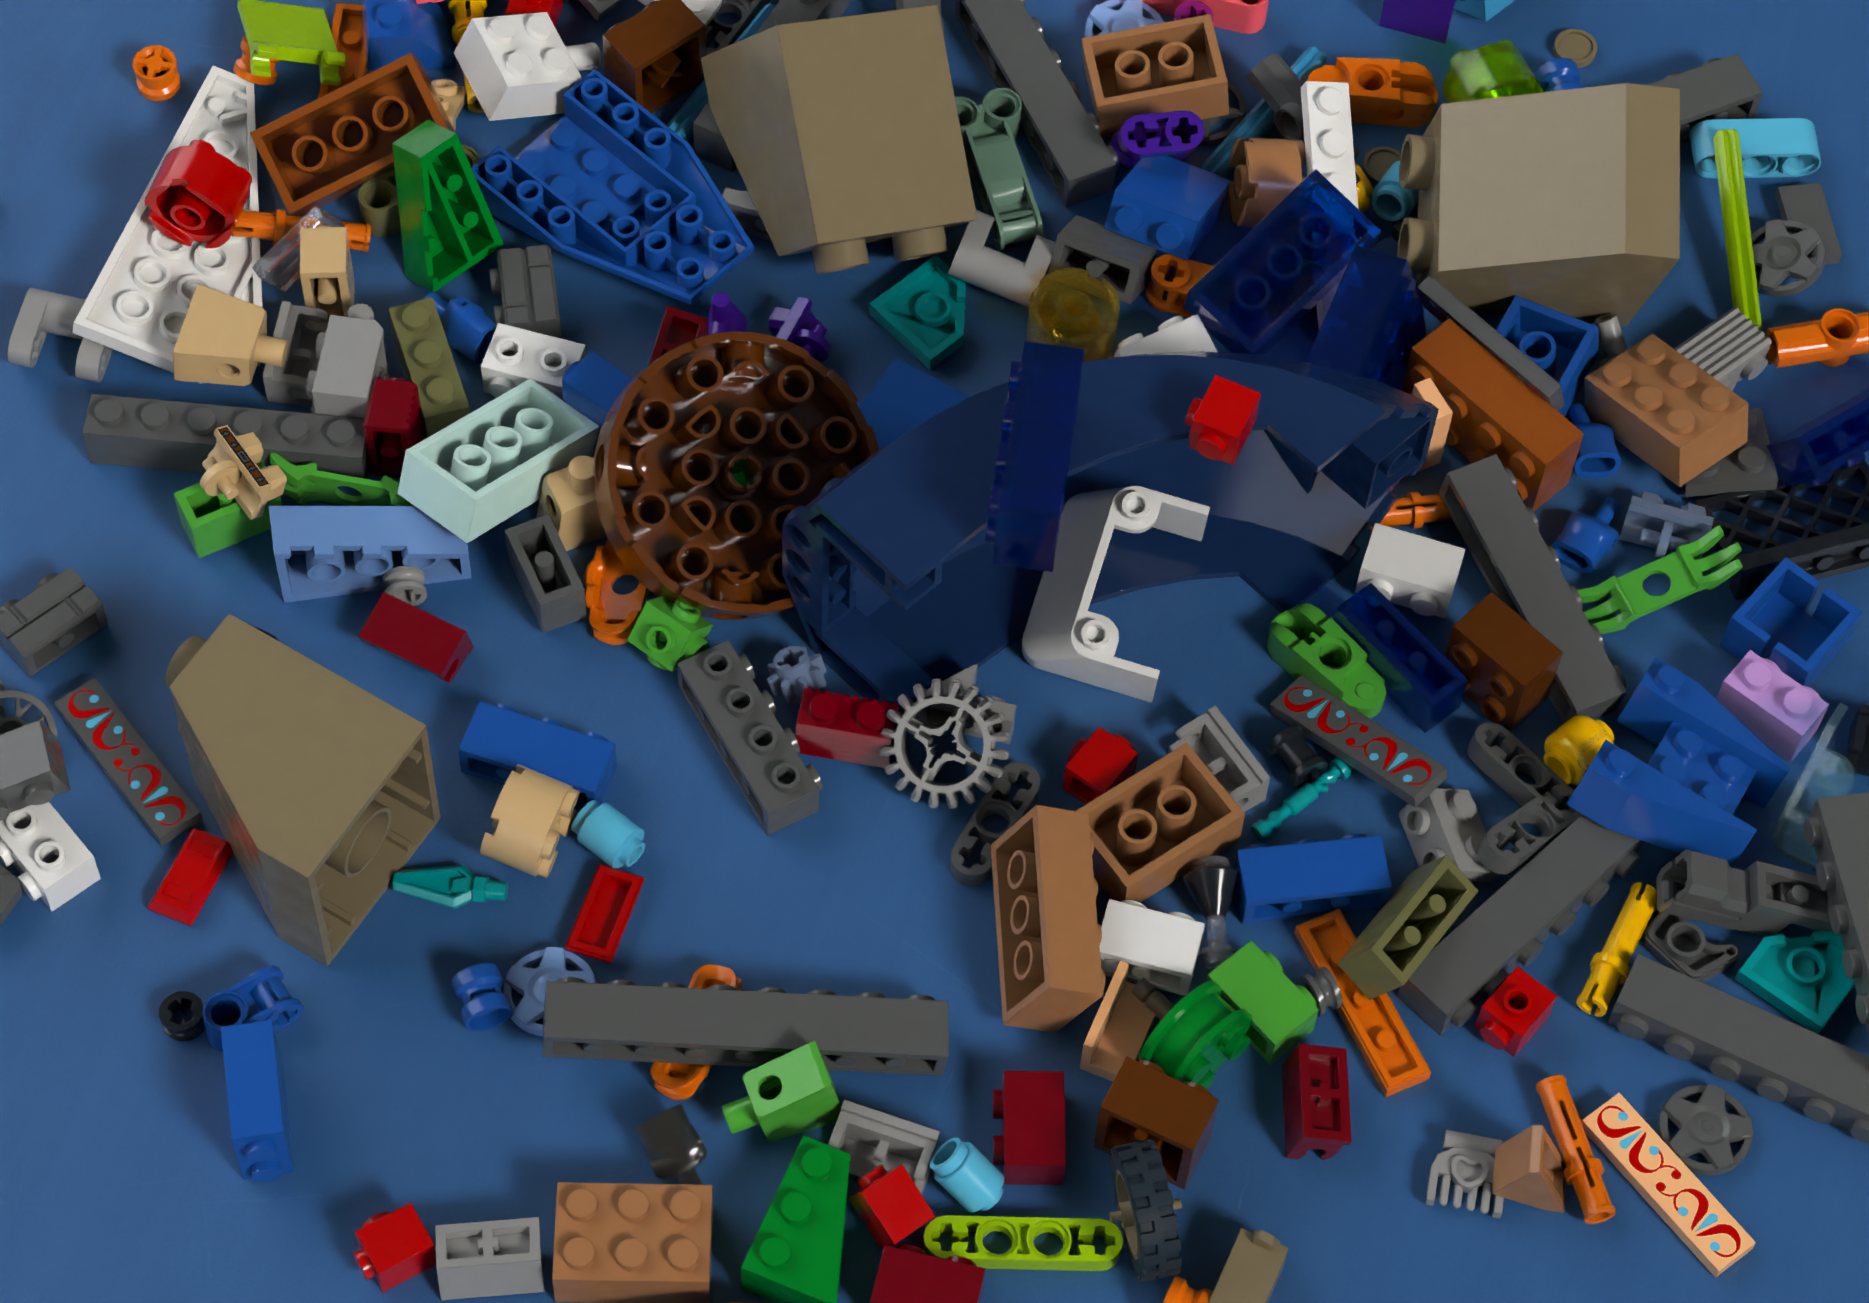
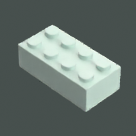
[397,378,600,543]

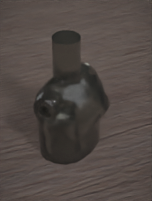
[634,1103,707,1185]

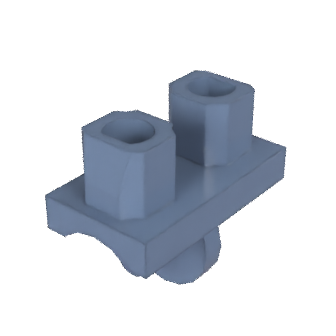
[1619,491,1714,560]

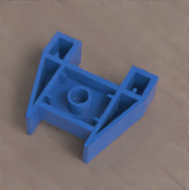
[1566,657,1790,867]

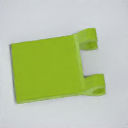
[237,0,346,86]

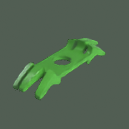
[270,453,414,506]
[1577,525,1743,634]

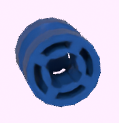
[1535,58,1584,92]
[451,963,513,1031]

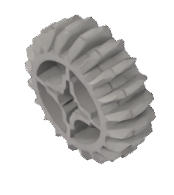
[880,678,1010,809]

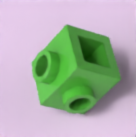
[627,596,714,671]

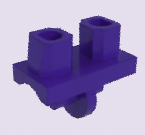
[768,297,831,362]

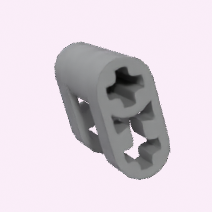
[948,210,1056,309]
[8,287,113,383]

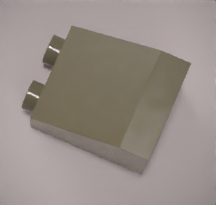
[701,5,977,274]
[1397,83,1680,327]
[165,613,441,967]

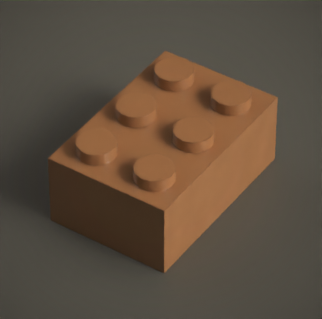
[1081,14,1229,138]
[1584,333,1748,487]
[1076,743,1245,903]
[552,1182,713,1303]

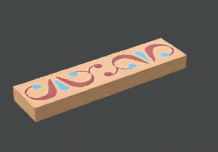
[1582,1093,1756,1278]

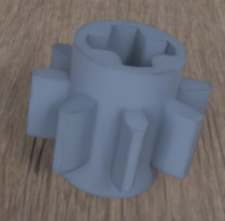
[767,646,827,705]

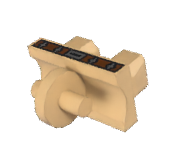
[200,425,287,520]

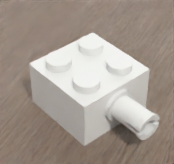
[454,12,601,121]

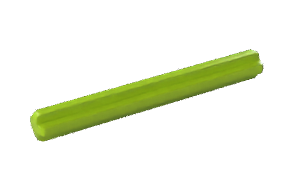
[1713,129,1762,331]

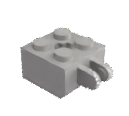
[306,302,391,418]

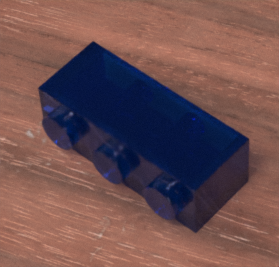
[1334,583,1468,733]

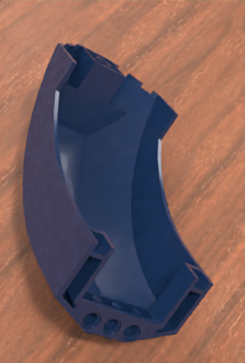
[782,351,1439,718]

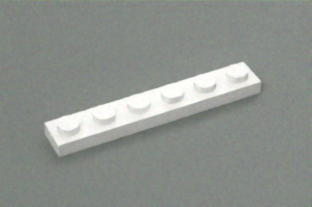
[1300,81,1368,345]

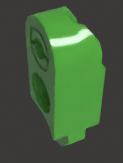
[1266,603,1386,718]

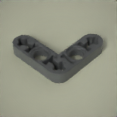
[1467,723,1582,875]

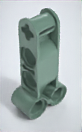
[955,88,1044,251]

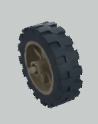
[1109,1139,1182,1282]

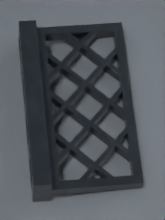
[1694,459,1869,600]

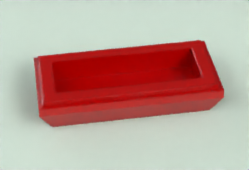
[147,827,233,927]
[565,864,645,964]

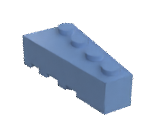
[269,506,472,603]

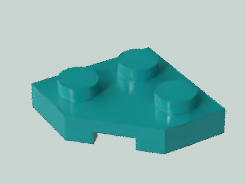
[869,255,966,370]
[1735,930,1855,1034]

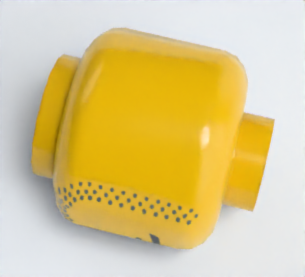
[1543,715,1614,786]

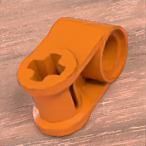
[1146,254,1236,325]

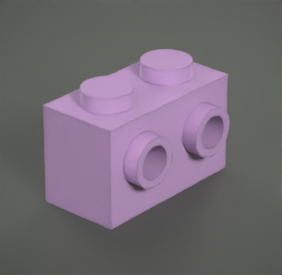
[1716,650,1829,763]

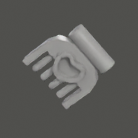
[1425,1129,1504,1219]

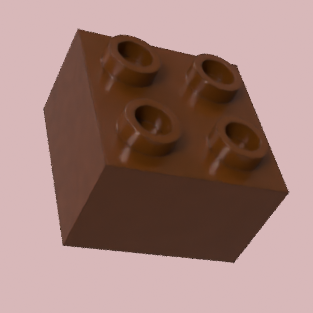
[602,0,706,114]
[1440,592,1563,732]
[1094,1056,1219,1190]

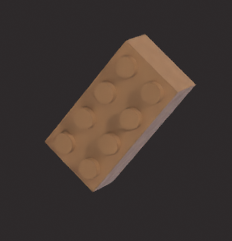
[991,805,1105,1033]

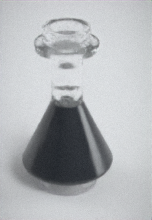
[1183,856,1240,969]

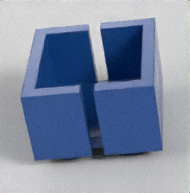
[1720,557,1863,687]

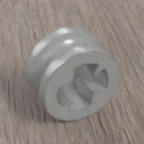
[383,566,427,606]

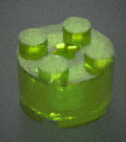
[1442,40,1544,103]

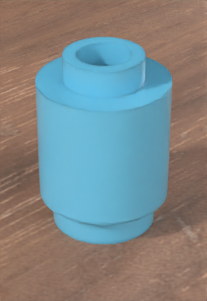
[1372,161,1419,221]
[571,800,645,869]
[930,1137,1004,1212]

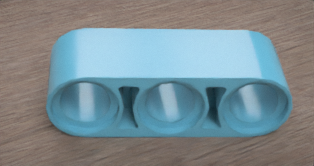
[1689,118,1821,178]

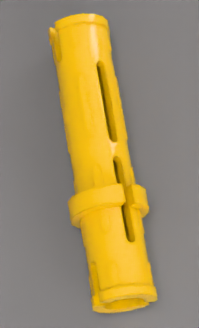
[1576,882,1657,1017]

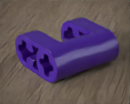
[1108,110,1205,170]

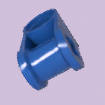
[203,965,304,1053]

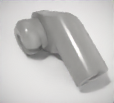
[1595,313,1628,368]

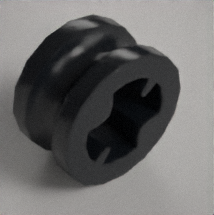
[159,991,205,1041]

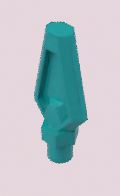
[393,865,508,909]

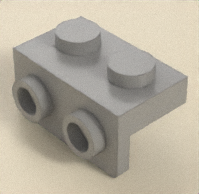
[1399,788,1500,882]

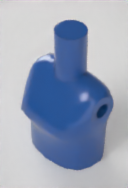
[424,292,497,364]
[1568,404,1622,479]
[1551,497,1620,574]

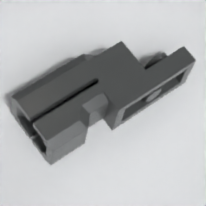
[1656,849,1832,937]

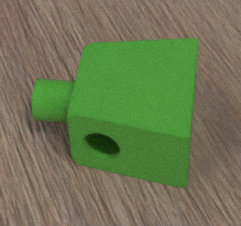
[721,1041,842,1142]

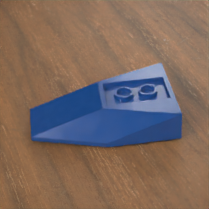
[471,69,754,305]

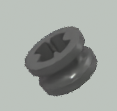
[1299,967,1343,1017]

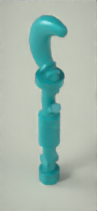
[1250,757,1353,842]

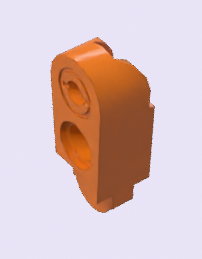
[1307,57,1439,128]

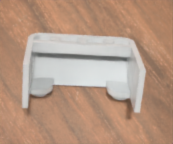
[1022,486,1210,703]

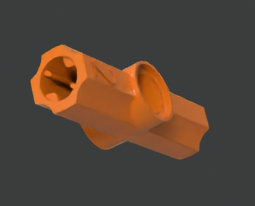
[1765,308,1869,368]

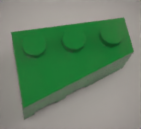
[392,120,504,292]
[741,1135,850,1303]

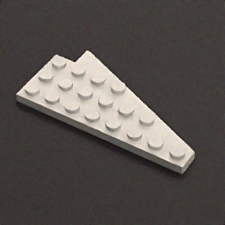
[72,66,262,384]

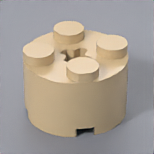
[480,764,580,878]

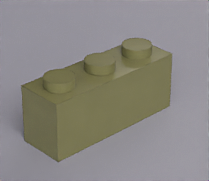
[388,297,470,439]
[1337,855,1478,1000]

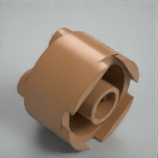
[1227,138,1310,229]

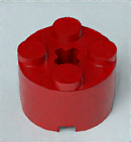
[145,140,252,248]

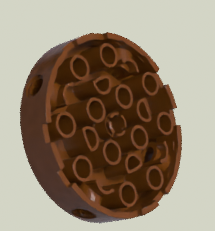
[593,331,879,620]

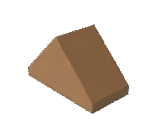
[1492,1125,1566,1213]

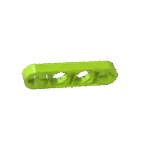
[923,1215,1123,1271]

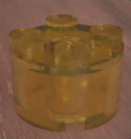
[1026,268,1120,370]

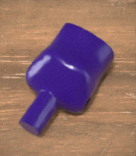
[707,292,747,335]

